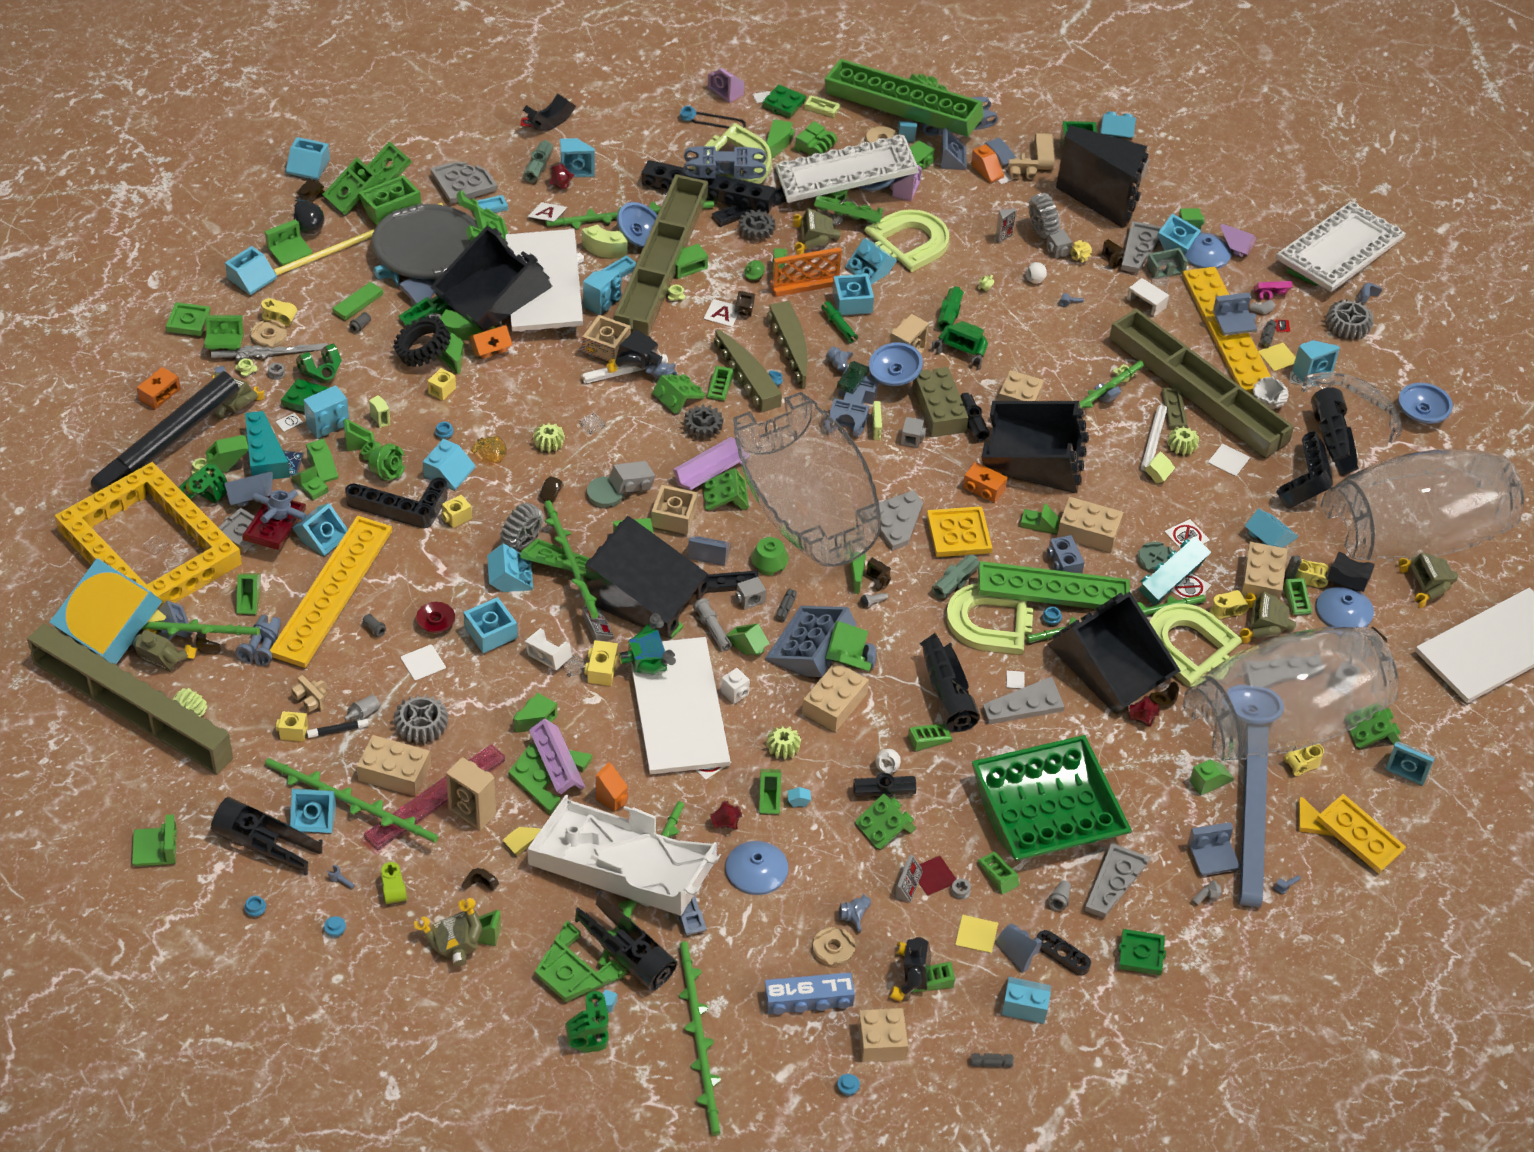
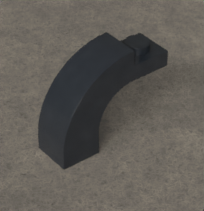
[523,93,576,131]

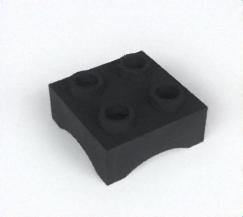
[1327,552,1375,592]

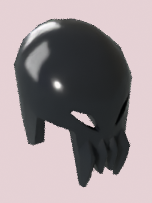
[293,200,325,234]

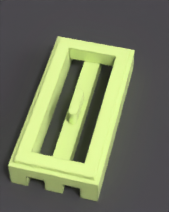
[804,95,840,118]
[872,401,882,440]

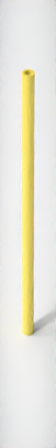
[273,203,443,276]

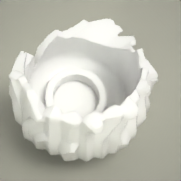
[1253,376,1289,409]

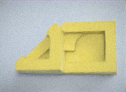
[503,827,541,857]

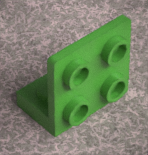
[703,468,749,511]
[825,621,872,671]
[132,814,177,866]

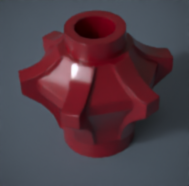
[549,163,575,190]
[1130,696,1160,726]
[710,801,742,830]

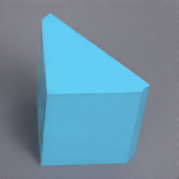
[1158,213,1201,252]
[290,789,336,833]

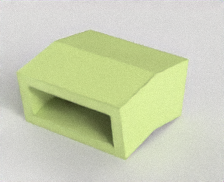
[369,395,390,428]
[1144,451,1175,484]

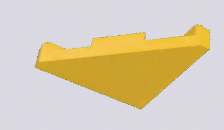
[1298,797,1334,836]

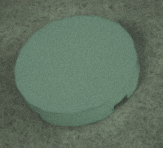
[587,477,624,508]
[1137,542,1173,573]

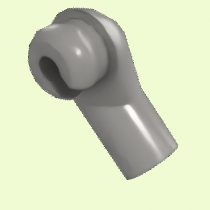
[1249,300,1275,315]

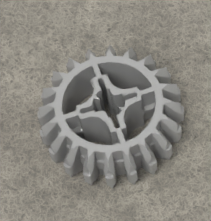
[1028,193,1060,239]
[1326,299,1374,340]
[500,502,544,552]
[394,694,448,745]

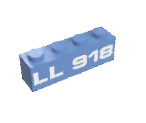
[764,972,855,1014]

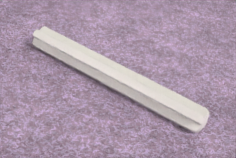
[582,354,668,383]
[1141,405,1167,471]

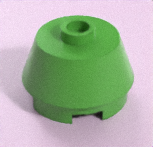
[369,443,405,481]
[751,537,789,575]

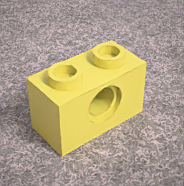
[585,640,618,686]

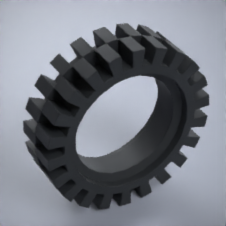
[393,316,451,367]

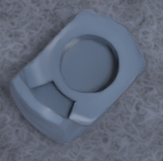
[1358,282,1383,305]
[1094,383,1121,403]
[862,643,877,669]

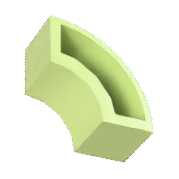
[582,225,627,259]

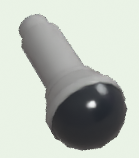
[860,593,888,608]

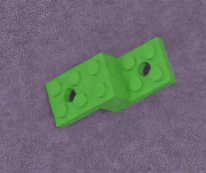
[322,141,412,215]

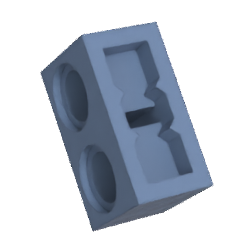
[1047,535,1085,573]

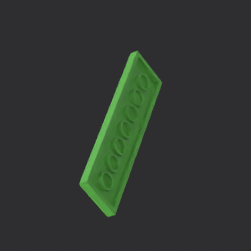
[978,561,1130,609]

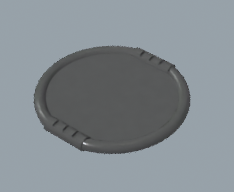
[371,203,478,280]

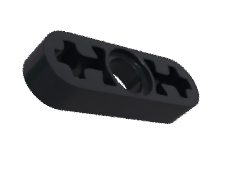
[1037,930,1091,976]

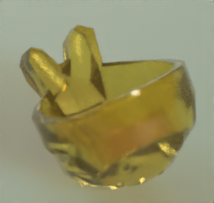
[470,436,507,463]

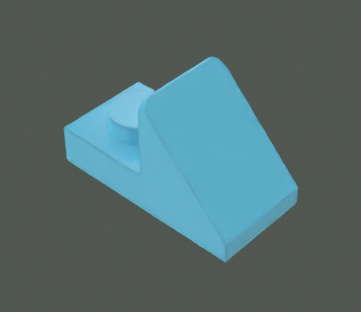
[898,121,917,143]

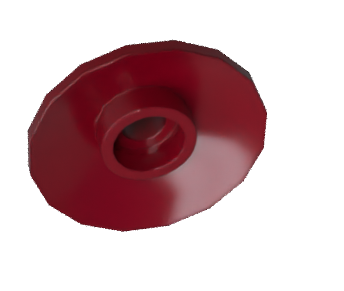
[416,602,455,633]

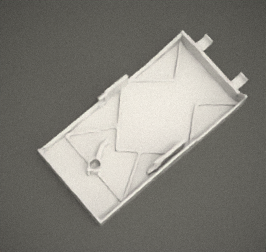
[527,795,721,916]

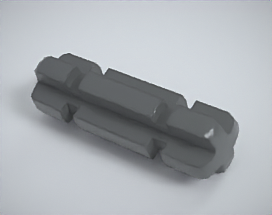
[1261,319,1277,348]
[1284,555,1302,582]
[776,588,797,621]
[970,1053,1014,1067]

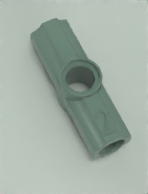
[523,140,553,183]
[932,554,979,599]

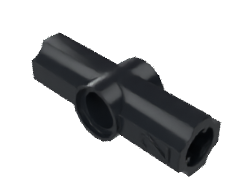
[960,392,990,442]
[853,773,916,798]

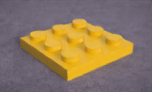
[926,506,993,557]

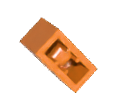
[469,325,513,359]
[137,367,181,410]
[963,462,1007,503]

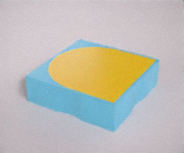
[49,558,162,664]

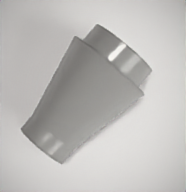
[1048,880,1071,911]

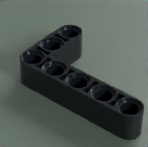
[1276,431,1333,508]
[345,477,448,529]

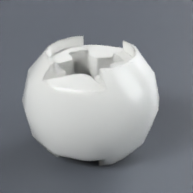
[1026,262,1047,284]
[875,748,901,774]

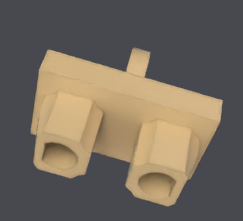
[1007,153,1039,179]
[291,675,327,712]

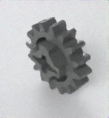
[738,210,776,240]
[684,404,724,439]

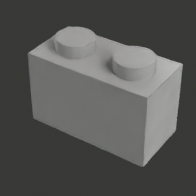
[609,461,655,494]

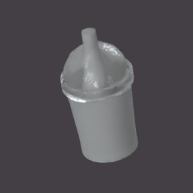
[344,694,380,721]

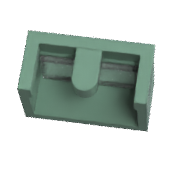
[1146,248,1188,280]

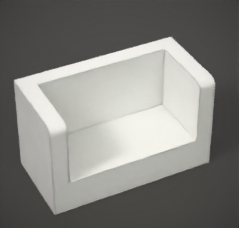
[1127,278,1169,317]
[525,628,572,670]

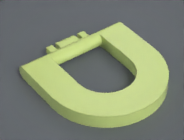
[690,123,772,184]
[865,210,949,272]
[946,583,1033,655]
[1150,604,1242,687]

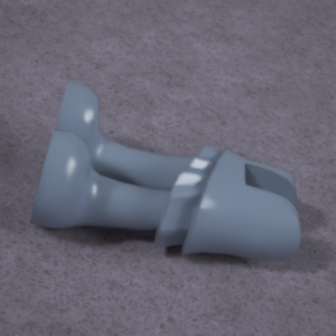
[235,614,281,666]

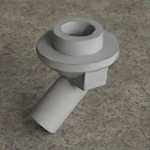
[1193,880,1221,905]

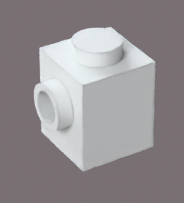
[721,668,750,704]

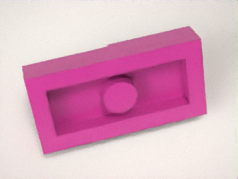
[1253,281,1292,300]

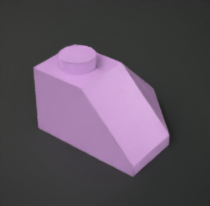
[708,68,744,103]
[891,165,922,201]
[1220,224,1257,257]

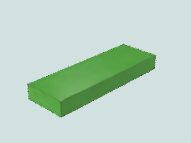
[332,282,383,321]

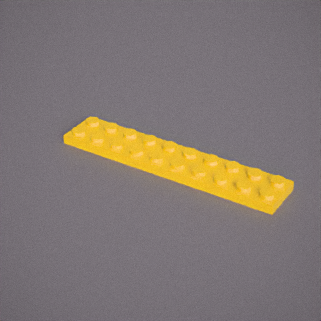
[1182,267,1271,394]
[270,515,392,668]

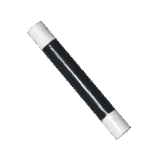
[307,719,369,738]

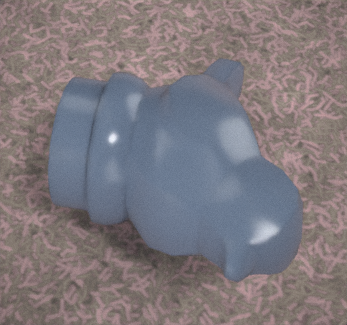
[826,346,853,372]
[646,363,677,380]
[839,894,871,933]

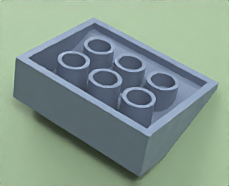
[765,606,857,677]

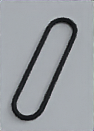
[691,112,746,128]

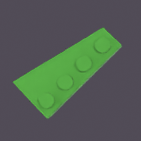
[814,196,883,224]
[520,538,590,572]

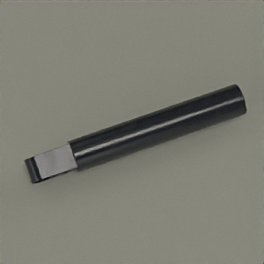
[90,371,240,491]

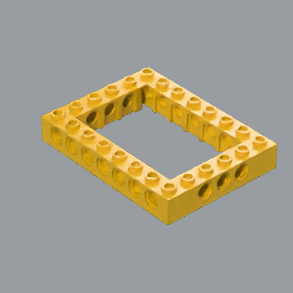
[54,462,242,609]

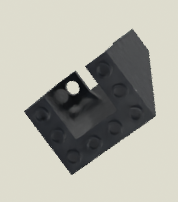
[1056,125,1149,228]
[430,226,552,332]
[981,401,1089,493]
[585,516,709,638]
[1047,592,1181,714]

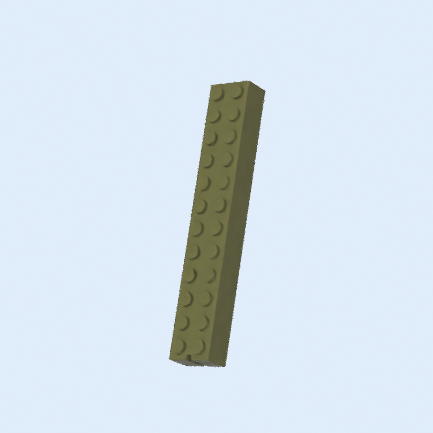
[614,174,708,336]
[1109,309,1294,458]
[27,623,233,775]

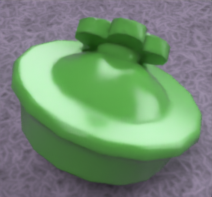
[744,260,765,280]
[361,440,381,460]

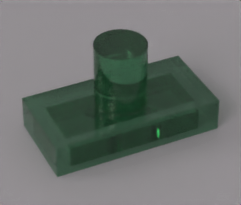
[837,361,869,394]

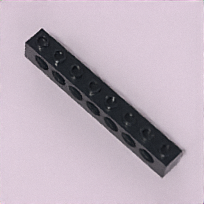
[641,160,775,213]

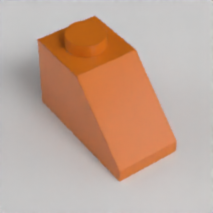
[971,144,1004,183]
[596,762,629,812]

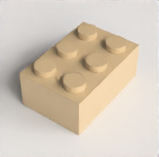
[1057,497,1124,553]
[1241,542,1288,601]
[802,662,869,732]
[357,735,431,797]
[446,757,496,831]

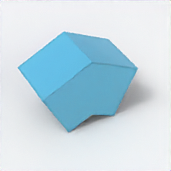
[788,787,811,808]
[596,989,618,1013]

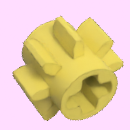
[1070,240,1092,263]

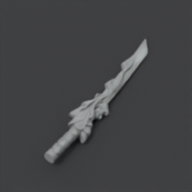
[211,343,329,361]

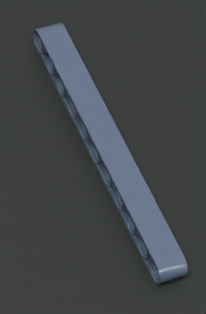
[1239,723,1269,908]

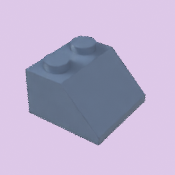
[225,472,273,507]

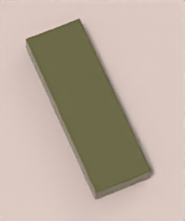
[1162,388,1188,430]

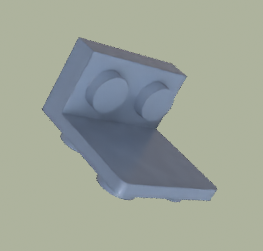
[1212,292,1257,335]
[1188,822,1240,876]

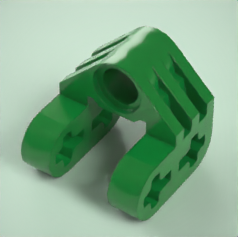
[296,343,342,383]
[178,464,227,503]
[565,991,609,1053]

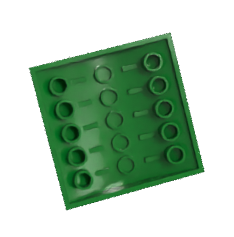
[972,735,1132,861]

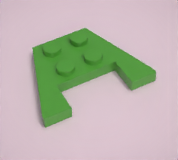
[456,190,508,241]
[509,743,593,815]
[535,920,626,1002]

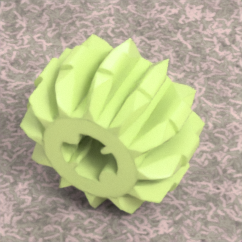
[533,423,565,453]
[1168,426,1199,456]
[173,688,208,717]
[766,725,801,760]

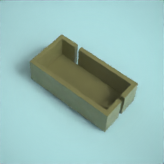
[912,367,969,437]

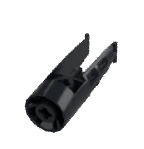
[1310,387,1359,476]
[920,633,980,732]
[211,797,323,875]
[575,891,677,991]

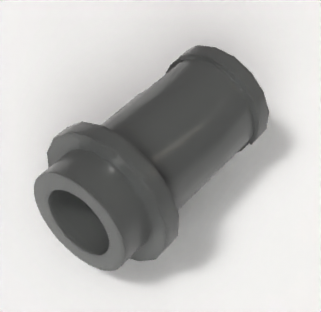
[349,312,371,333]
[362,614,386,637]

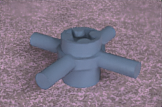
[253,490,306,523]

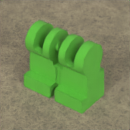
[794,121,837,156]

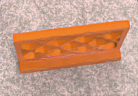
[770,247,842,297]

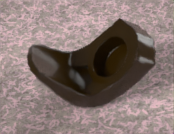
[539,476,564,502]
[196,632,221,653]
[1148,681,1179,709]
[462,868,499,891]

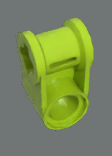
[381,862,407,905]

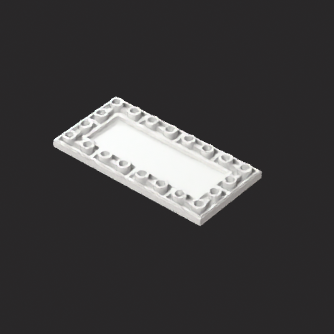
[775,135,919,203]
[1275,201,1406,292]
[506,229,583,332]
[1415,588,1534,703]
[630,637,730,774]

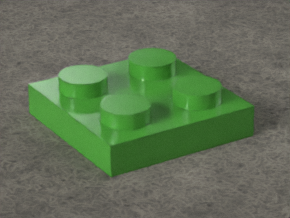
[166,302,211,336]

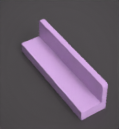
[673,437,747,490]
[529,718,585,794]

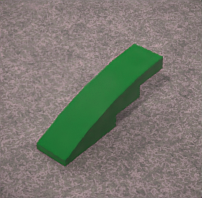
[398,296,454,326]

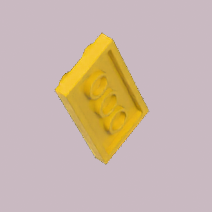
[1316,794,1406,874]

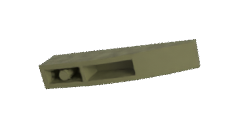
[767,301,808,389]
[714,329,782,412]

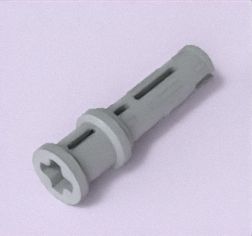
[693,598,732,651]

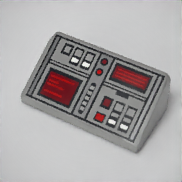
[995,208,1016,243]
[582,607,614,641]
[895,854,922,903]

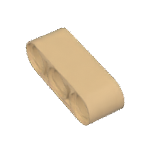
[1034,133,1054,170]

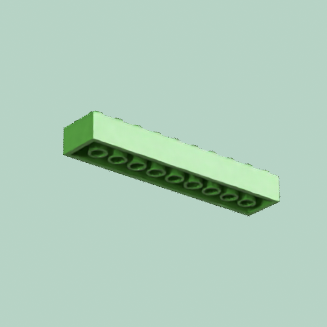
[824,59,984,137]

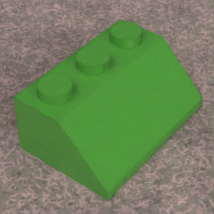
[358,175,421,226]

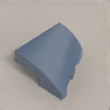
[400,278,436,306]
[995,923,1042,973]

